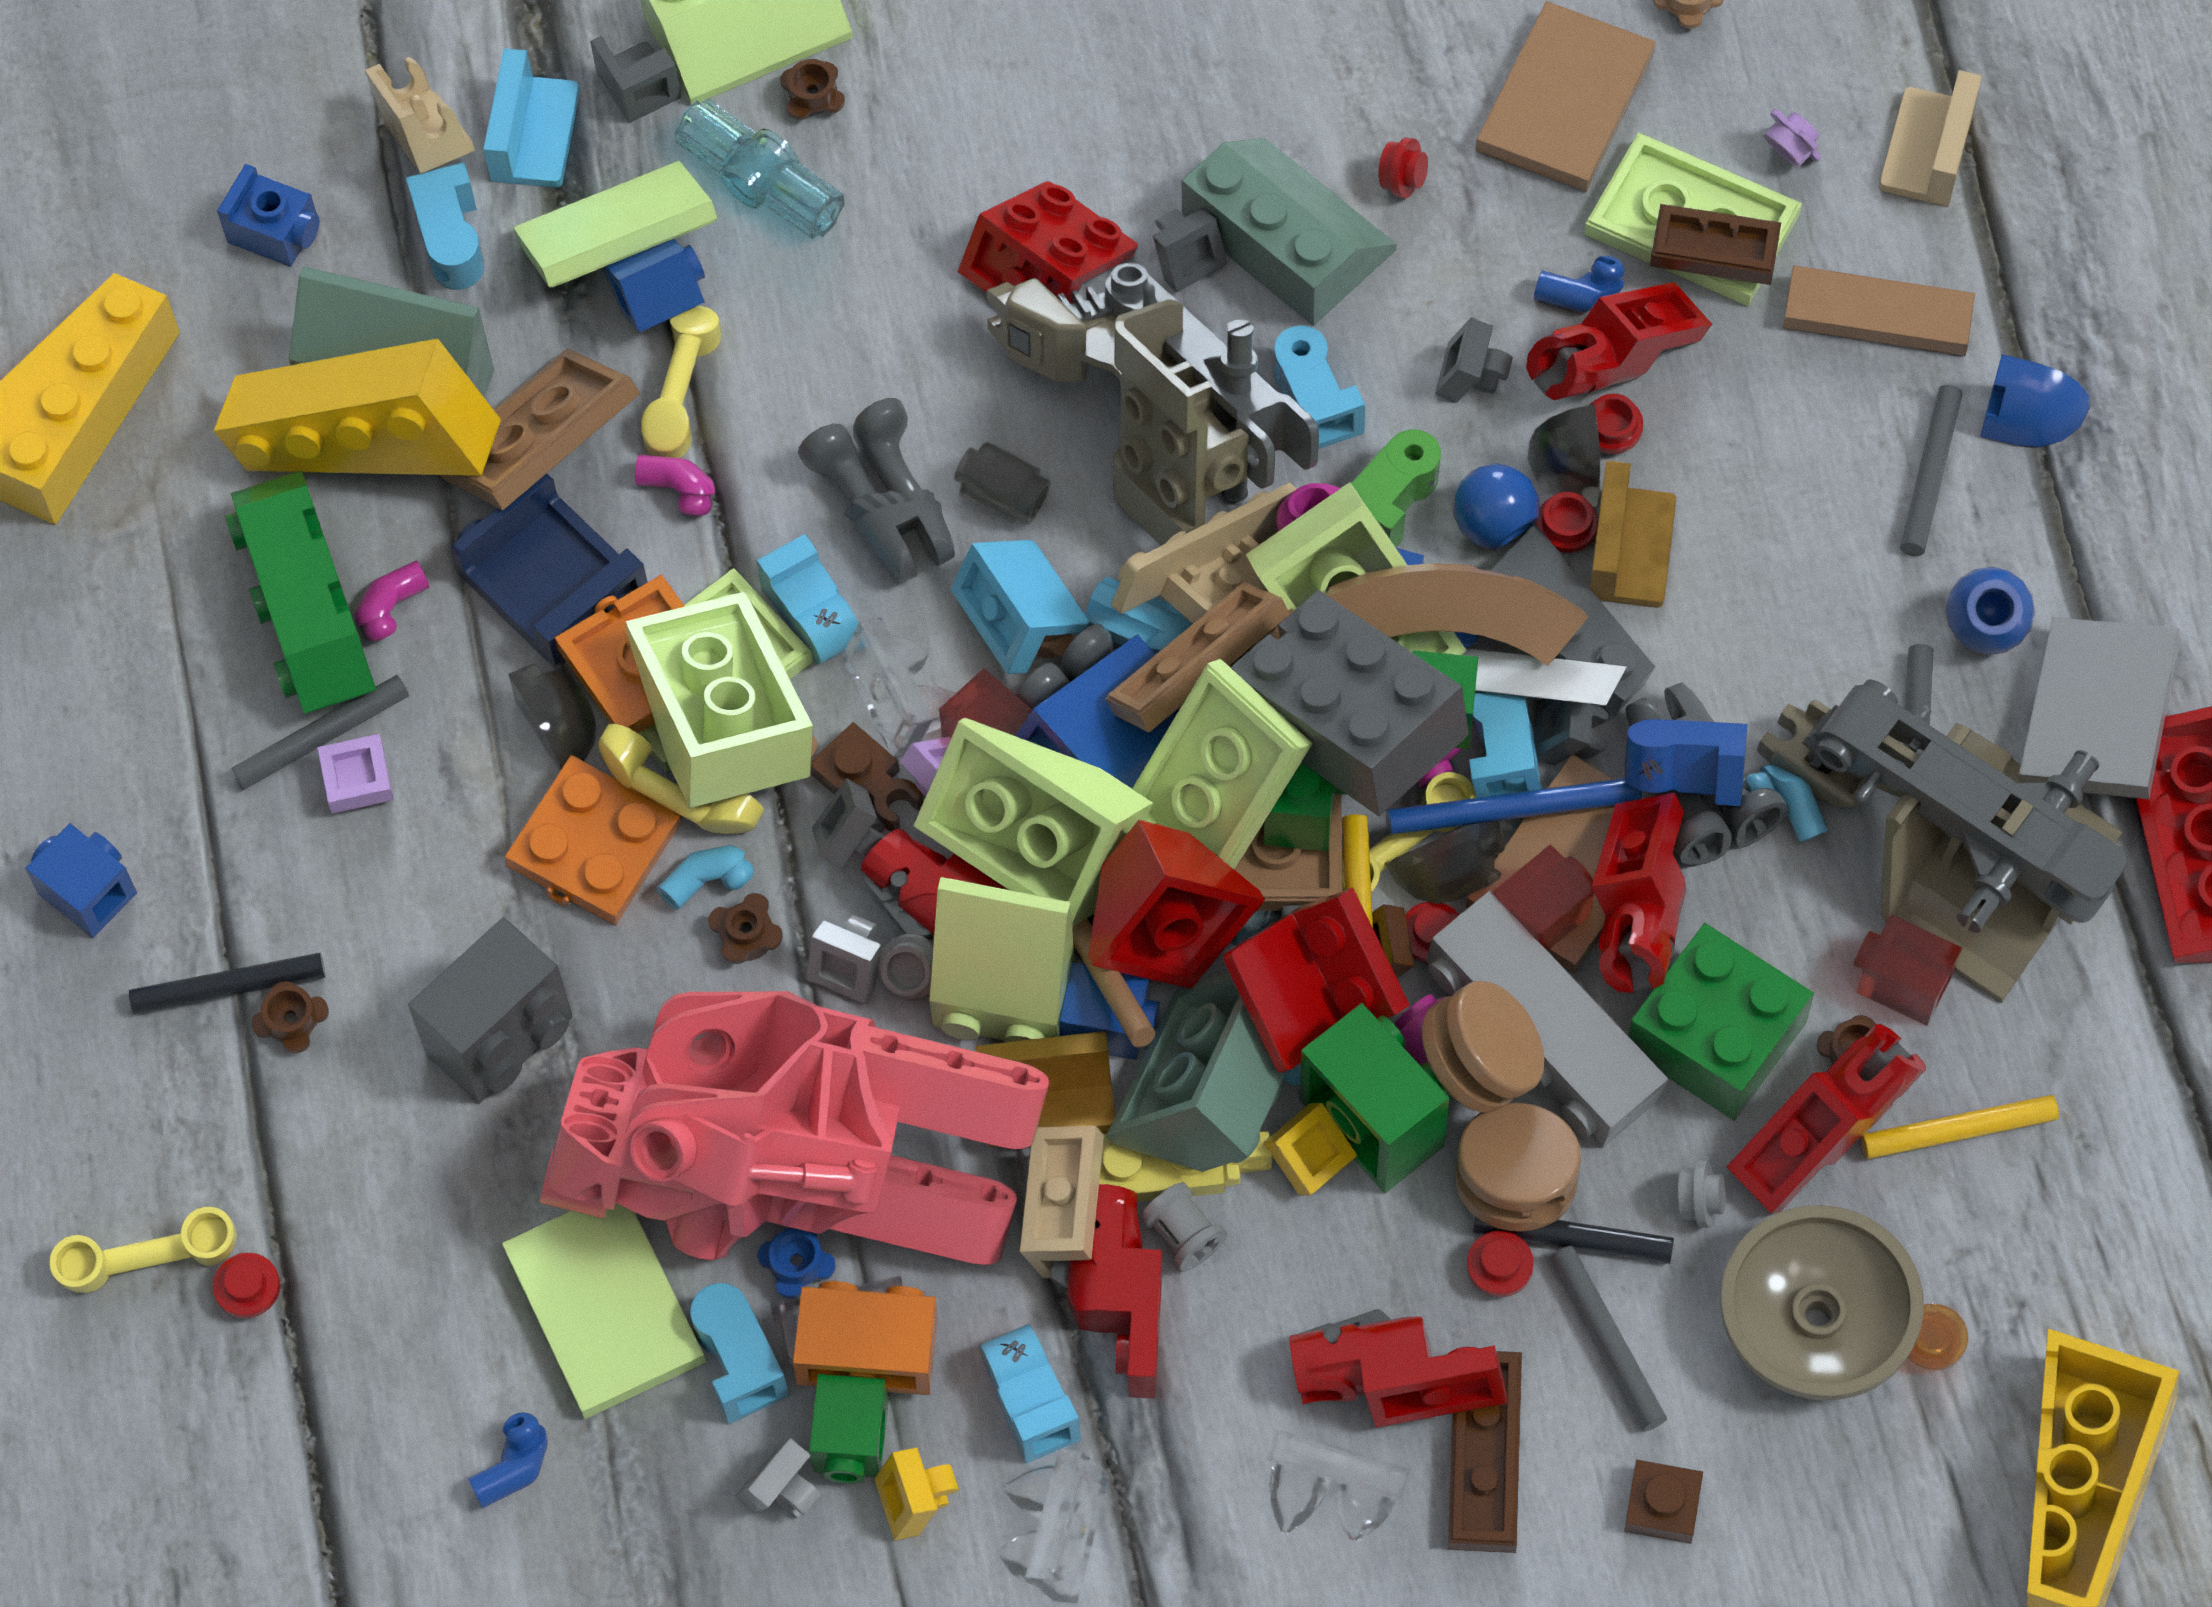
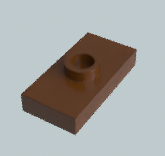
[1650,204,1782,285]

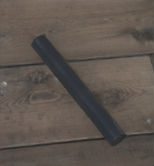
[129,952,326,1015]
[1473,1217,1674,1264]

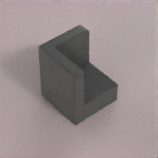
[590,36,681,123]

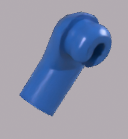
[1534,256,1624,312]
[468,1412,548,1509]

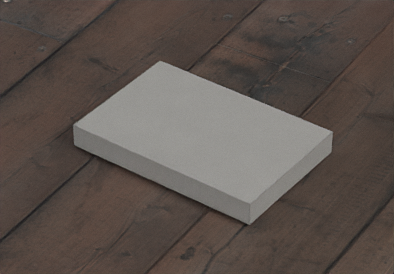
[2019,617,2181,799]

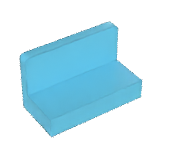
[483,48,580,188]
[950,540,1089,674]

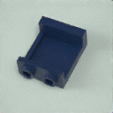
[451,473,647,670]

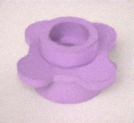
[1763,109,1822,167]

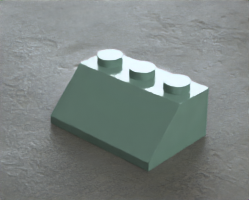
[1181,138,1397,326]
[288,266,494,397]
[1106,972,1286,1172]

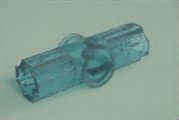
[675,99,845,239]

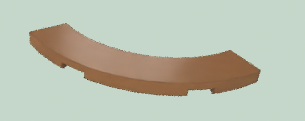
[1233,563,1588,666]

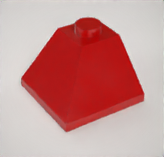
[1088,820,1265,989]

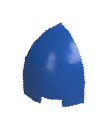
[1980,354,2090,447]

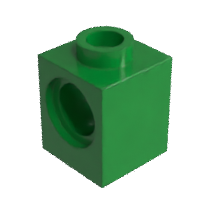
[809,1374,889,1484]

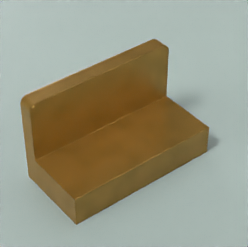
[1590,460,1677,608]
[975,1031,1116,1147]

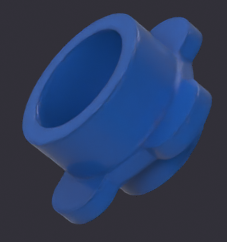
[757,1228,836,1299]

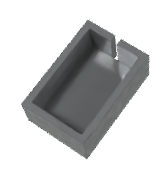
[1231,590,1469,817]

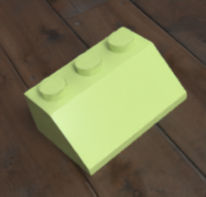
[641,0,853,106]

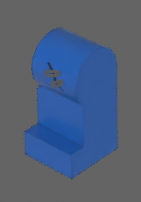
[1624,719,1748,806]

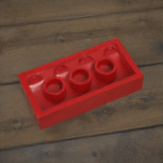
[2136,706,2212,963]

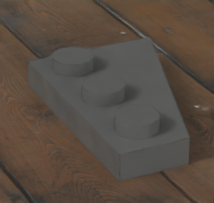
[1490,524,1655,716]

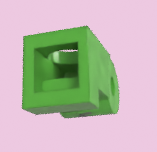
[1352,429,1441,547]

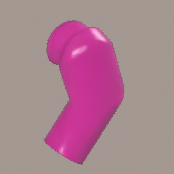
[354,560,430,642]

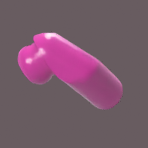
[635,455,715,515]

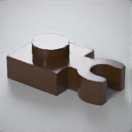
[810,722,923,832]

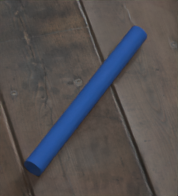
[1386,778,1642,835]

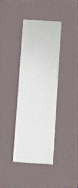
[1461,648,1627,706]

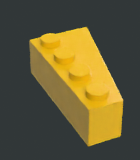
[0,273,180,525]
[213,338,501,476]
[2027,1328,2180,1607]

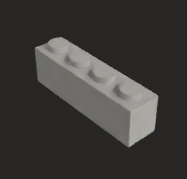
[1426,890,1668,1148]

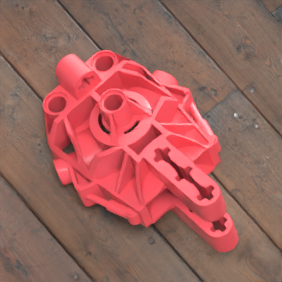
[540,991,1050,1265]

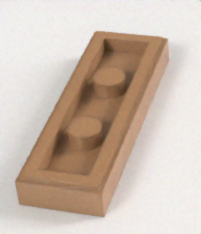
[1783,265,1975,356]
[1105,582,1290,732]

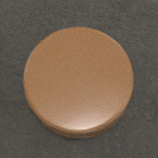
[1422,981,1544,1113]
[1455,1103,1581,1231]

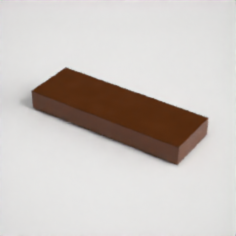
[1448,1351,1522,1553]

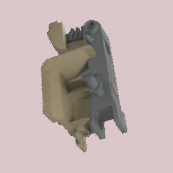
[987,263,1319,546]
[1757,679,2127,1003]

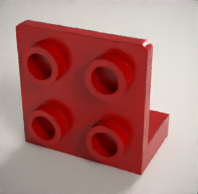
[957,181,1138,304]
[1223,887,1410,1073]

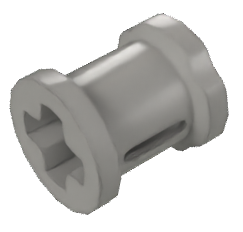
[1140,1182,1227,1271]

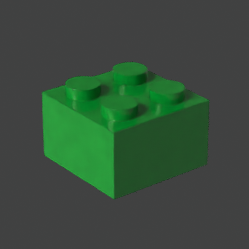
[1628,922,1814,1121]
[1300,1003,1449,1193]

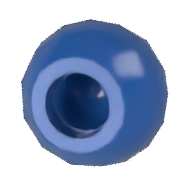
[1453,463,1539,551]
[1946,567,2035,655]

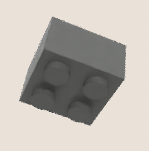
[408,916,573,1104]

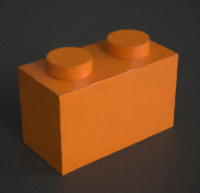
[793,1281,938,1395]

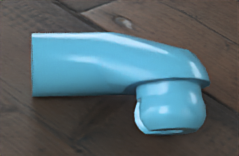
[1744,765,1829,843]
[656,845,754,910]

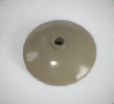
[1720,1205,1924,1401]

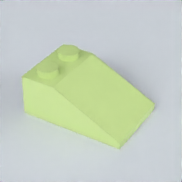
[1246,482,1467,655]
[625,592,813,808]
[914,718,1153,927]
[929,877,1075,1042]

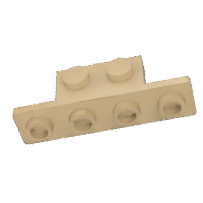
[1111,482,1297,623]

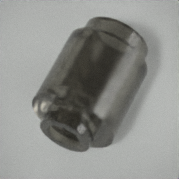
[954,442,1051,525]

